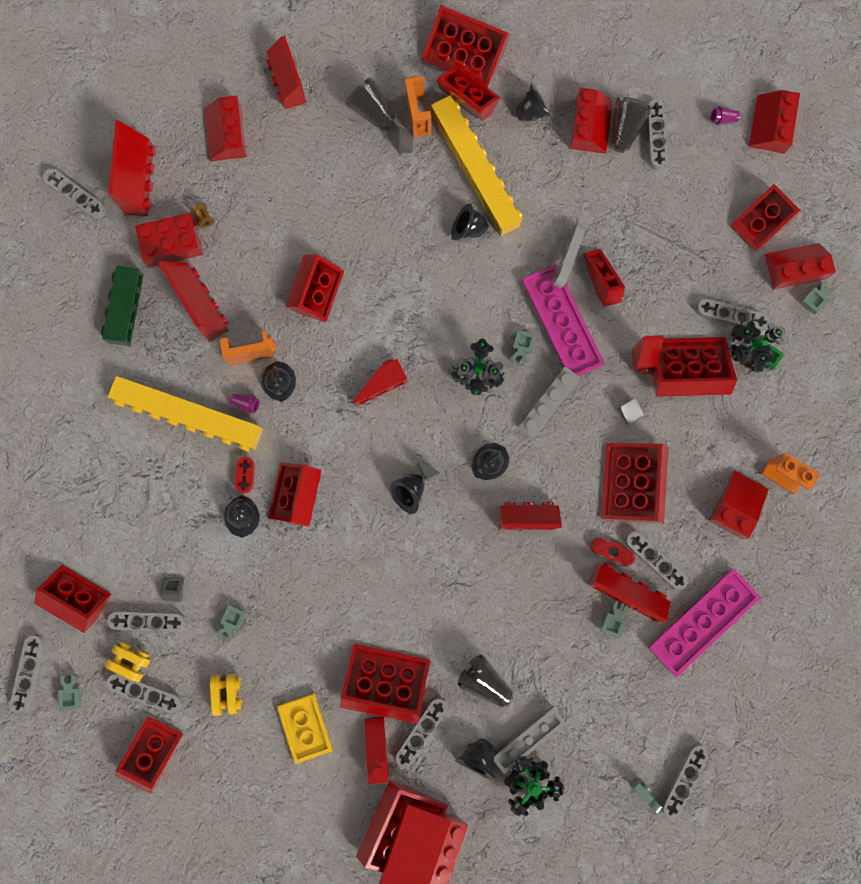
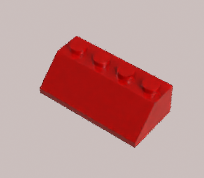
[587,562,671,623]

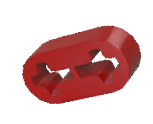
[235,457,255,494]

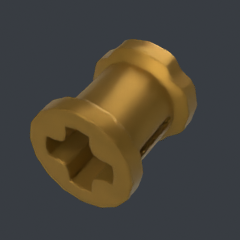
[191,203,214,228]

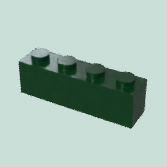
[101,266,144,346]

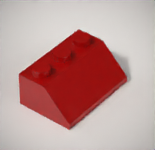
[265,35,306,109]
[436,65,500,121]
[570,87,613,154]
[749,90,800,154]
[204,95,247,161]
[764,243,836,290]
[285,254,344,322]
[268,462,322,527]
[499,502,562,530]
[34,565,111,633]

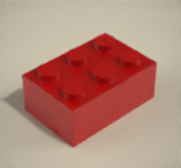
[135,213,203,268]

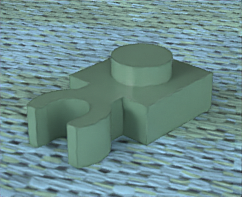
[801,280,835,315]
[512,330,536,366]
[600,601,628,639]
[217,605,247,642]
[58,674,81,711]
[630,779,663,814]

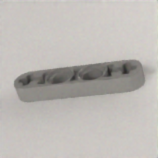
[646,99,668,171]
[43,168,106,219]
[552,224,585,289]
[696,299,770,331]
[625,532,688,590]
[107,611,186,632]
[10,635,45,713]
[106,674,182,713]
[396,698,447,768]
[661,744,709,819]

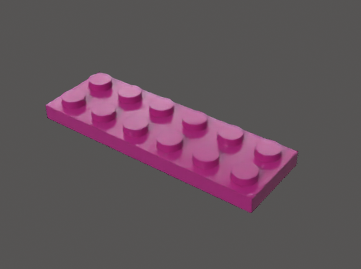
[522,264,605,376]
[648,568,761,678]

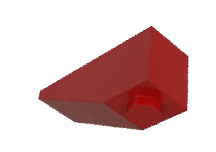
[584,249,625,307]
[631,335,664,374]
[354,359,408,407]
[364,717,390,784]

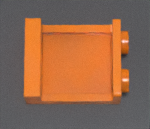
[405,76,431,137]
[219,330,276,366]
[760,453,820,494]

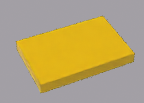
[276,692,333,764]

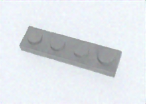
[519,367,580,439]
[494,707,566,775]

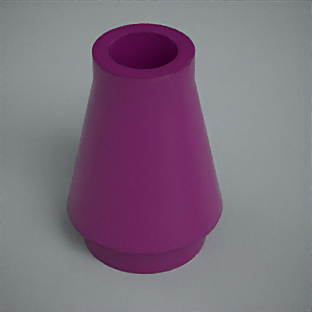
[711,106,740,125]
[229,393,260,414]

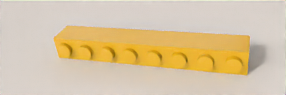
[431,95,522,236]
[108,376,263,452]

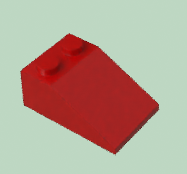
[731,184,801,251]
[708,471,769,539]
[115,716,183,794]

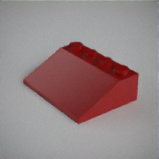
[421,5,511,87]
[109,120,156,216]
[158,261,229,342]
[652,337,737,397]
[601,443,669,524]
[340,644,430,724]
[356,780,448,872]
[379,803,468,884]

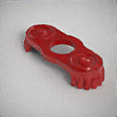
[590,538,635,567]

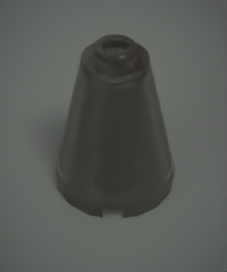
[345,77,395,131]
[611,97,652,153]
[457,654,513,707]

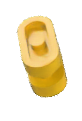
[104,641,151,682]
[210,673,242,716]

